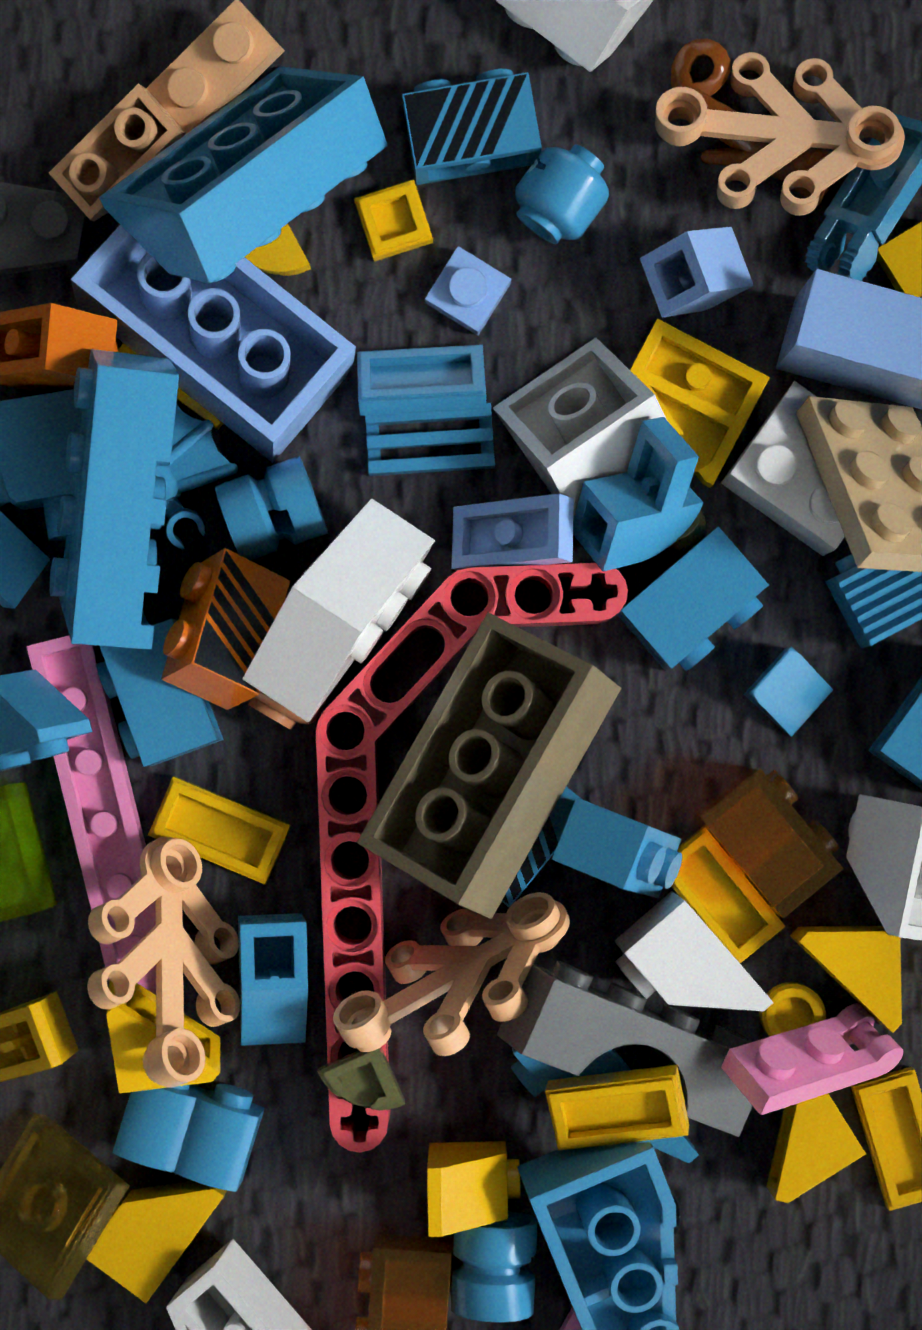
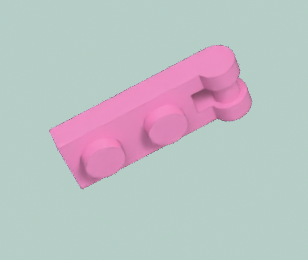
[721,1003,903,1115]

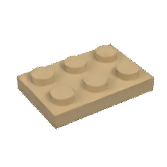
[796,396,922,572]

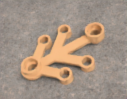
[655,52,905,216]
[87,837,240,1088]
[333,892,570,1056]

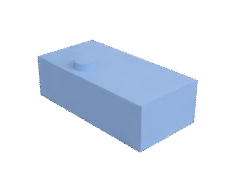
[71,225,356,463]
[776,269,922,409]

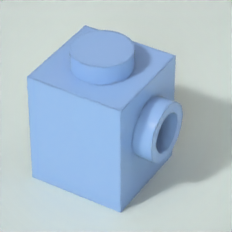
[640,227,754,318]

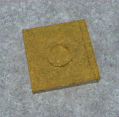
[0,1113,130,1300]

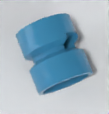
[215,456,328,561]
[451,1211,538,1322]

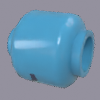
[515,144,609,244]

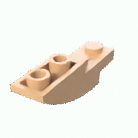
[49,0,285,221]

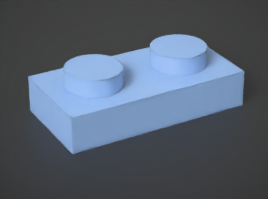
[452,493,574,570]

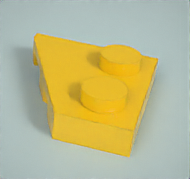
[630,318,770,488]

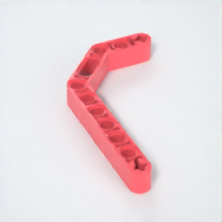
[316,563,628,1153]

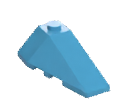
[517,1142,679,1330]

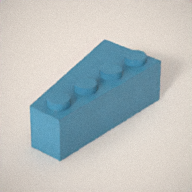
[50,349,179,650]

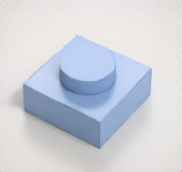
[425,246,512,336]

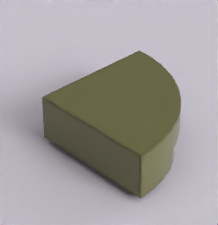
[317,1047,405,1111]

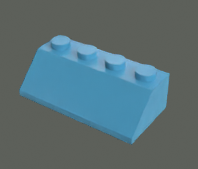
[99,66,388,283]

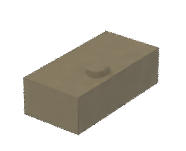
[357,612,621,919]

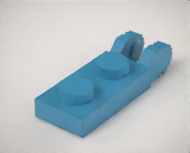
[805,113,922,281]

